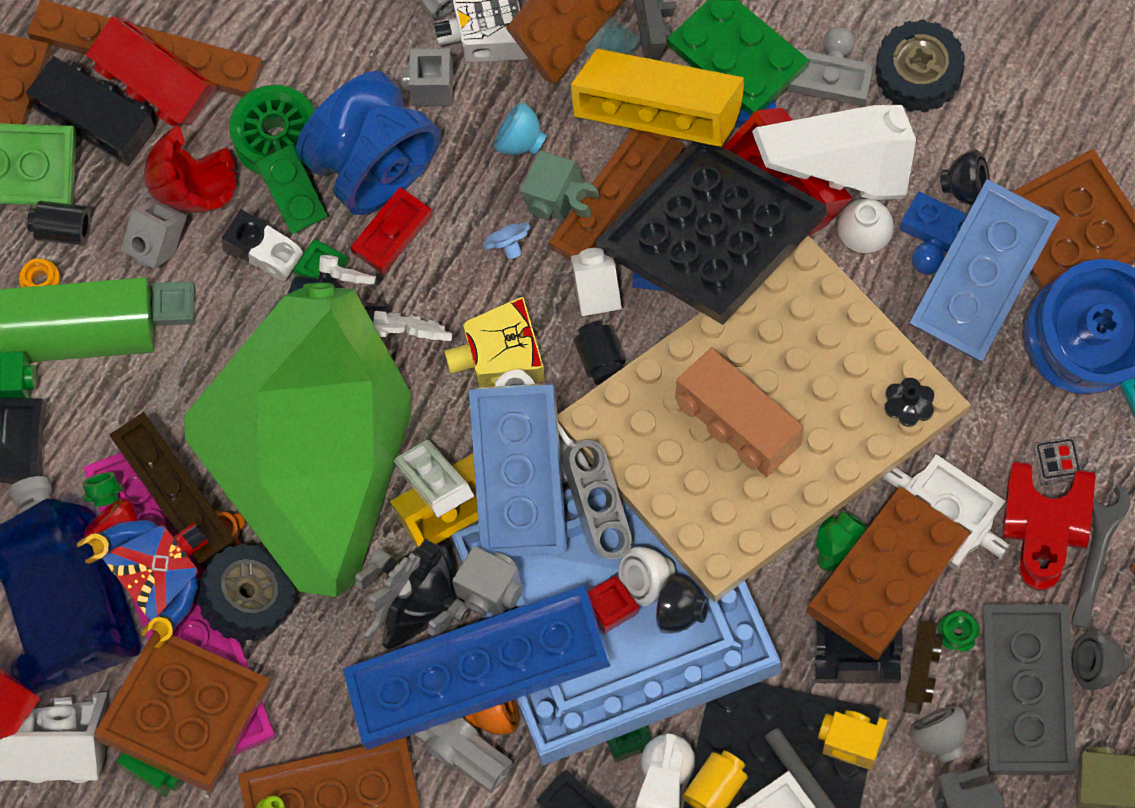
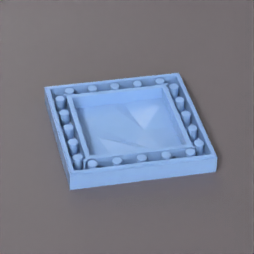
[452,487,781,766]

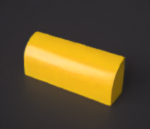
[571,49,744,147]

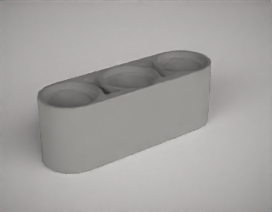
[562,440,632,559]

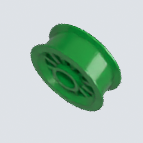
[229,85,315,175]

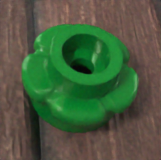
[82,472,123,507]
[938,611,980,652]

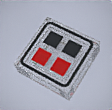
[1032,436,1082,486]

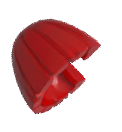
[144,125,237,213]

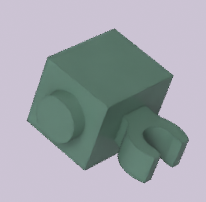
[520,151,600,221]

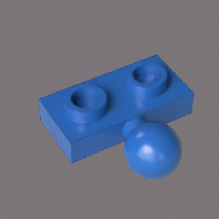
[899,191,968,275]

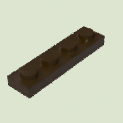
[109,412,237,568]

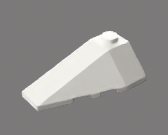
[752,105,916,200]

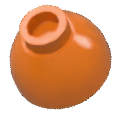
[465,700,519,735]

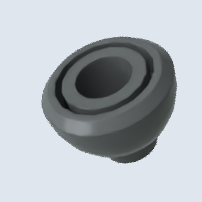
[1072,630,1130,690]

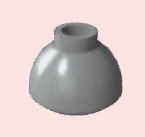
[909,706,967,763]

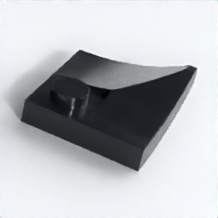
[0,398,47,484]

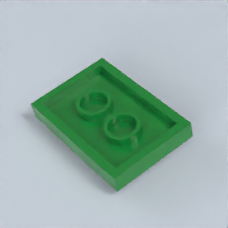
[667,0,809,116]

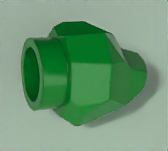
[816,510,868,571]

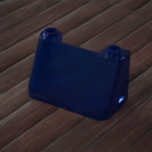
[0,498,141,694]

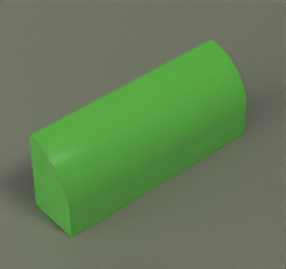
[0,277,155,363]

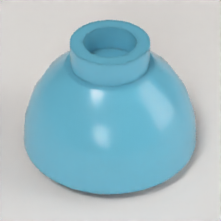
[493,102,546,155]

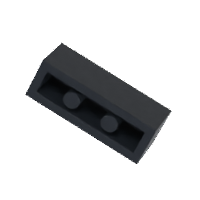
[26,56,156,167]

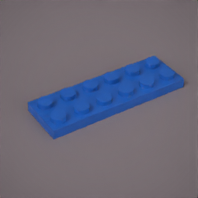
[343,585,611,750]

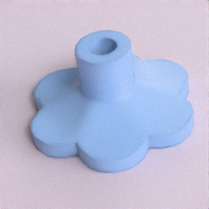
[483,222,530,259]

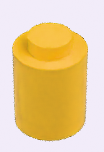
[682,751,748,808]

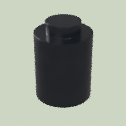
[27,201,90,246]

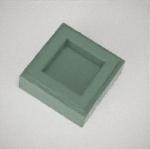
[152,281,195,326]

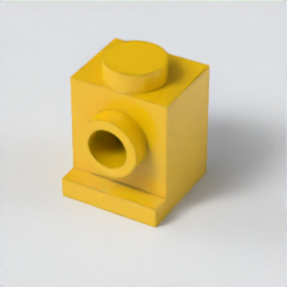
[818,711,888,770]

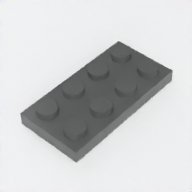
[982,604,1076,775]

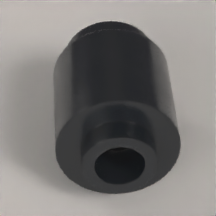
[573,321,625,385]

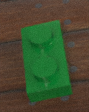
[254,144,327,234]

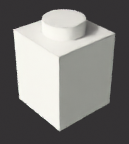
[570,248,622,316]

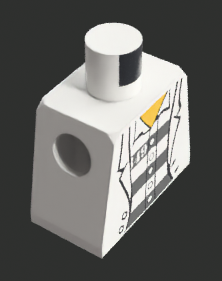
[433,0,528,62]

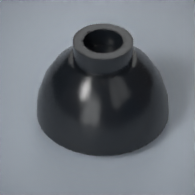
[940,149,990,205]
[656,575,709,634]

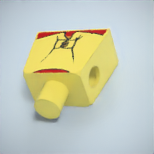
[444,297,545,387]

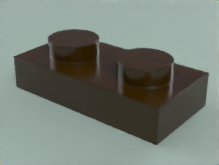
[903,620,943,715]

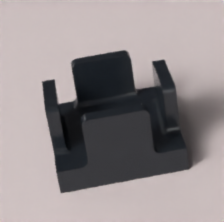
[814,618,903,684]

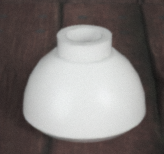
[837,198,894,253]
[619,547,676,606]

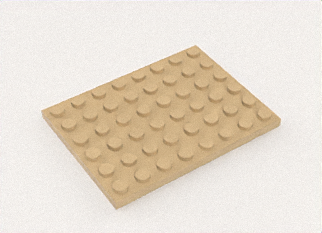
[557,235,971,603]

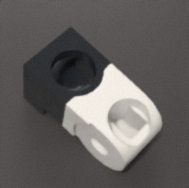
[222,209,303,281]

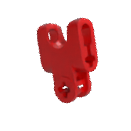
[1002,462,1096,591]

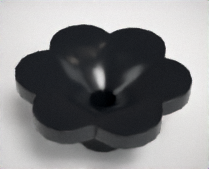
[884,377,935,427]

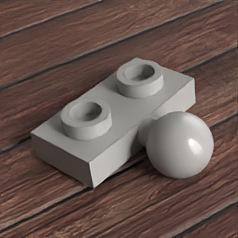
[788,27,874,106]

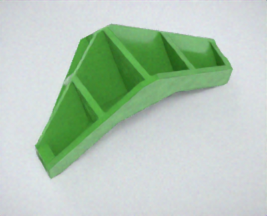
[184,283,411,597]

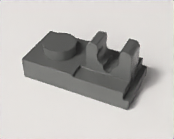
[634,0,676,61]

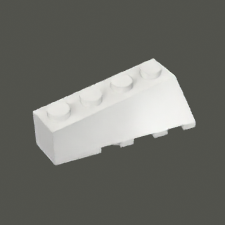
[0,692,108,783]

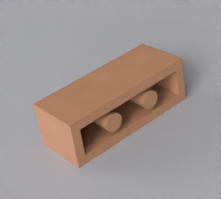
[675,348,804,477]

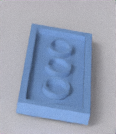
[909,179,1060,363]
[469,383,567,556]

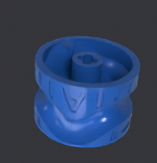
[296,71,441,215]
[1024,259,1135,395]

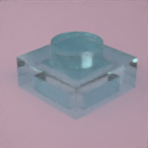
[586,17,641,56]

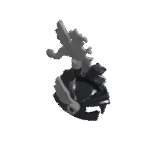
[355,539,470,649]

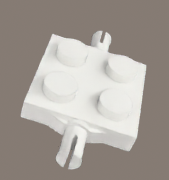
[883,454,1011,571]

